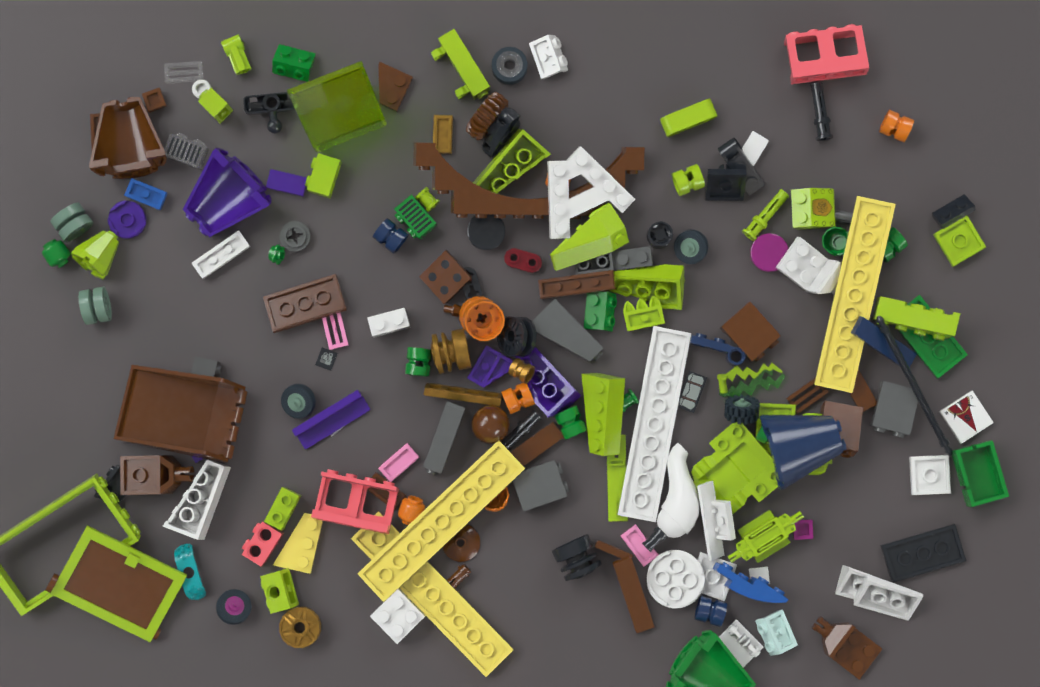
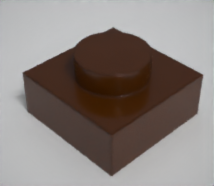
[142,87,167,113]

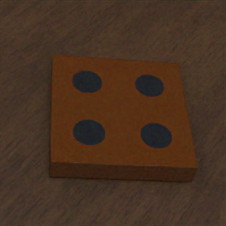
[419,250,472,304]

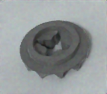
[280,221,310,251]

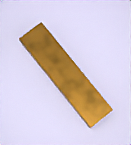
[424,383,502,406]

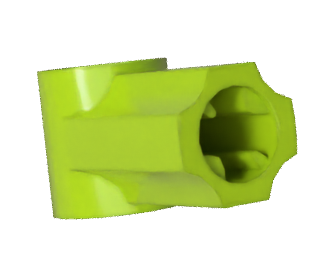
[221,34,252,75]

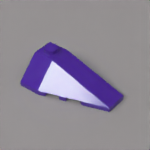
[515,347,582,418]

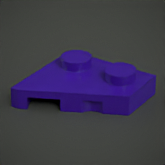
[467,345,513,388]

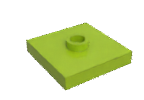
[933,216,986,267]

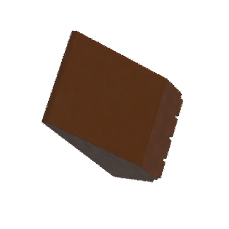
[113,365,248,462]

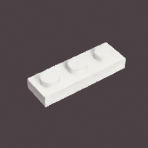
[192,230,251,279]

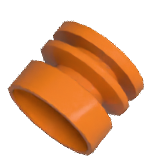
[459,296,505,341]

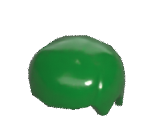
[822,227,848,256]

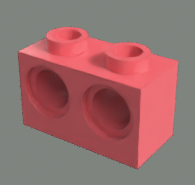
[241,521,284,567]

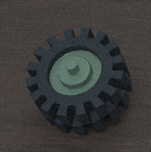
[724,394,760,425]

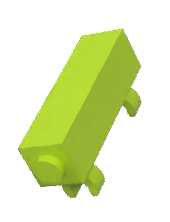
[431,29,490,100]

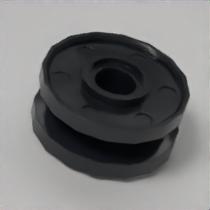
[497,316,537,357]

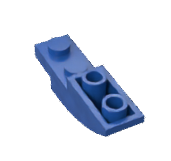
[712,562,788,603]

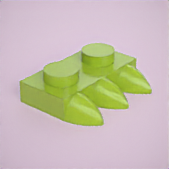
[623,295,665,331]

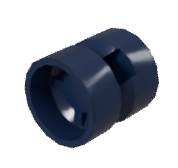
[373,218,409,254]
[694,596,727,627]

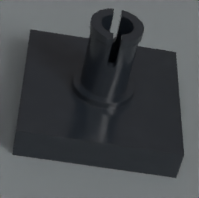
[705,164,747,201]

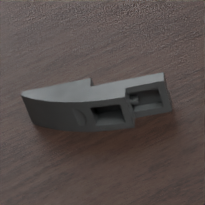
[575,246,654,275]

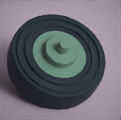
[674,229,709,264]
[281,384,316,419]

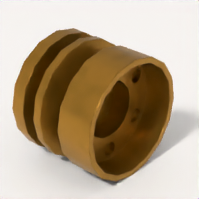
[431,328,472,374]

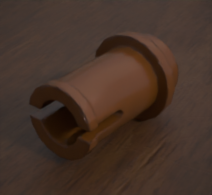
[447,564,471,589]

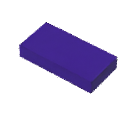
[266,169,307,197]

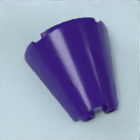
[183,148,271,237]

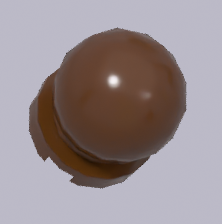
[471,405,510,444]

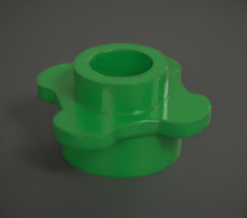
[268,244,285,265]

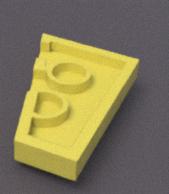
[273,513,323,574]

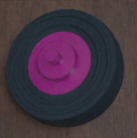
[216,589,252,625]

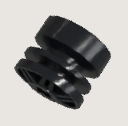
[552,534,602,581]

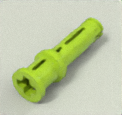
[742,189,789,241]

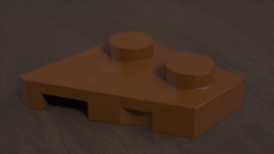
[378,62,413,112]

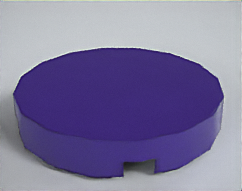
[108,201,147,239]

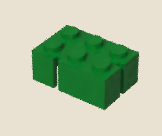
[952,440,1009,507]

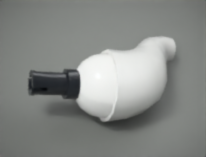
[642,443,700,552]

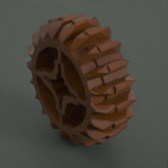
[466,92,509,141]

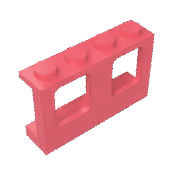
[784,24,869,84]
[311,469,399,534]

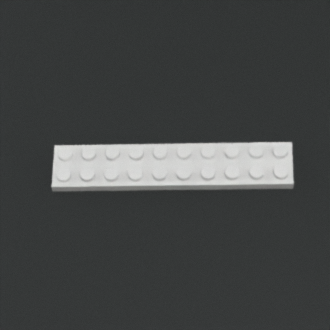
[618,326,691,522]

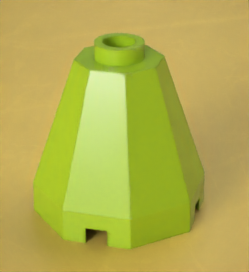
[71,231,119,279]

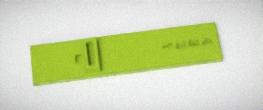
[607,435,628,522]

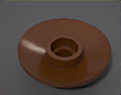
[442,524,480,562]

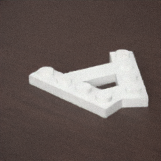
[547,146,635,239]

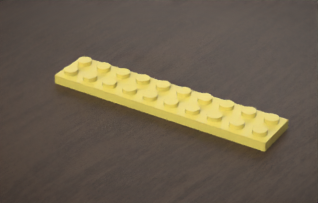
[814,196,896,393]
[357,440,526,602]
[351,511,514,677]

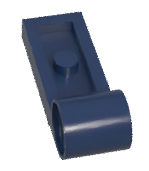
[689,333,745,366]

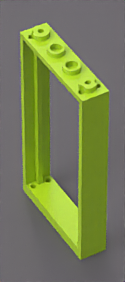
[0,473,141,616]

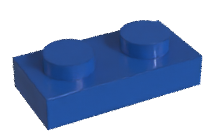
[124,178,168,211]

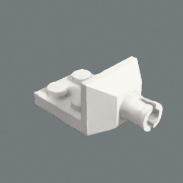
[776,237,841,294]

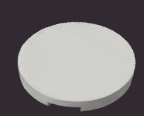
[647,550,705,608]

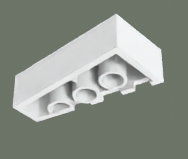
[163,460,231,540]

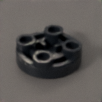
[467,214,506,250]

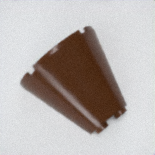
[89,97,167,179]

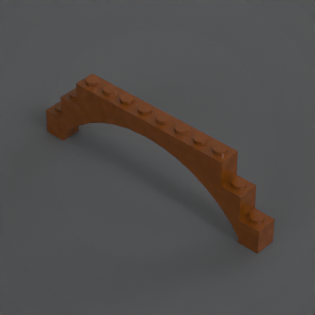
[413,142,645,219]

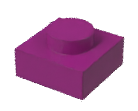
[793,519,813,540]

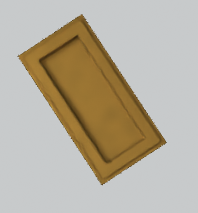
[433,115,453,154]

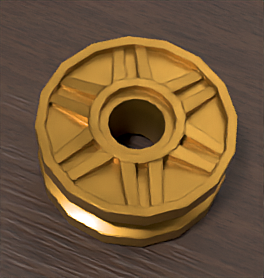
[279,607,321,648]

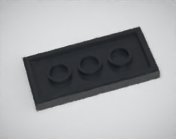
[880,524,966,583]

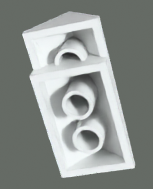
[835,565,923,621]

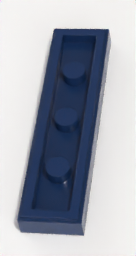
[851,316,917,368]

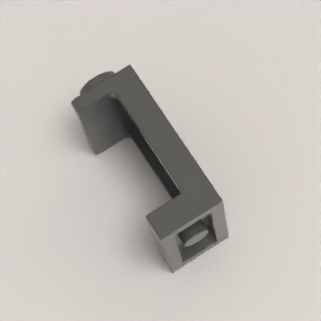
[869,381,918,438]
[513,460,569,512]

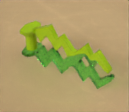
[717,362,785,397]

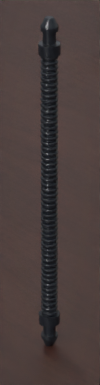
[877,316,953,456]

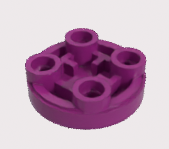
[750,233,788,272]

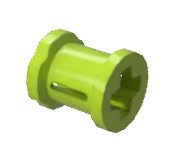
[415,187,440,212]

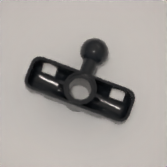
[243,91,301,134]
[482,108,521,158]

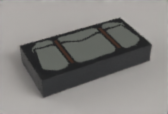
[678,371,707,413]

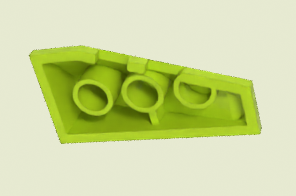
[550,203,629,271]
[608,264,685,310]

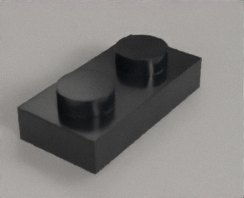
[932,194,976,229]

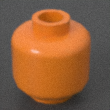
[398,495,425,525]

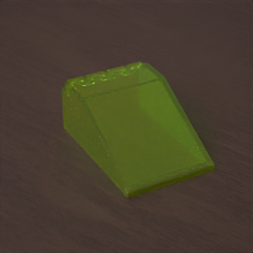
[287,61,387,152]

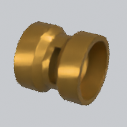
[508,358,535,384]

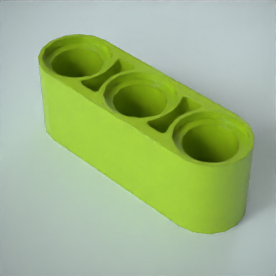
[660,99,718,137]

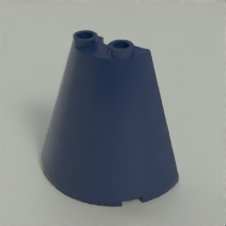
[760,415,847,490]

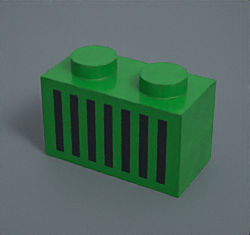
[394,194,437,240]

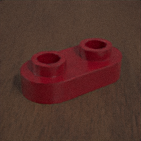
[504,248,542,273]

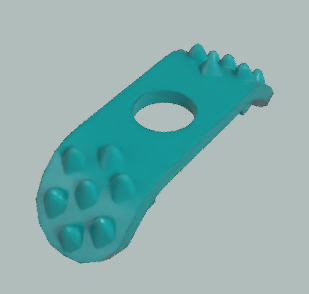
[174,543,206,600]

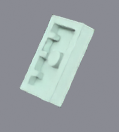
[755,609,798,656]

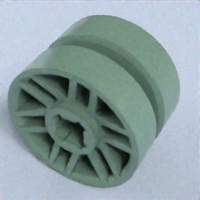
[50,202,94,242]
[78,286,112,325]

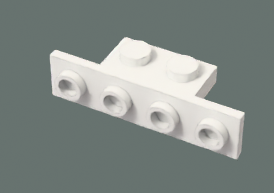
[697,481,736,561]

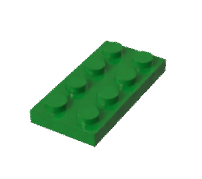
[895,295,968,379]

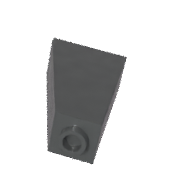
[532,299,603,362]
[423,401,466,476]

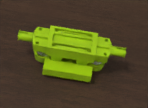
[727,510,804,563]

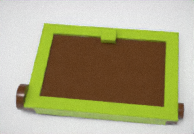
[45,525,187,642]

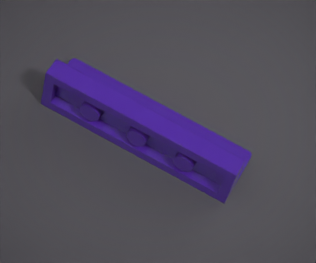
[292,390,370,449]

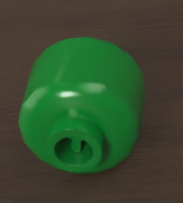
[42,239,71,268]

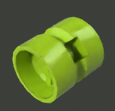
[671,164,705,196]

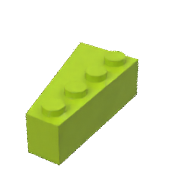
[473,129,551,194]
[872,296,960,341]
[581,373,625,456]

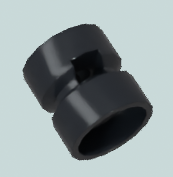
[647,221,673,249]

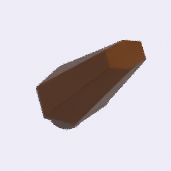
[444,304,462,317]

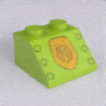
[791,188,836,230]

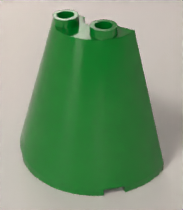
[666,630,756,687]

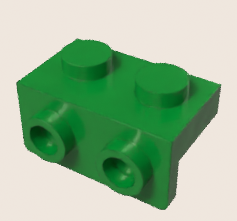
[272,44,316,82]
[584,291,617,332]

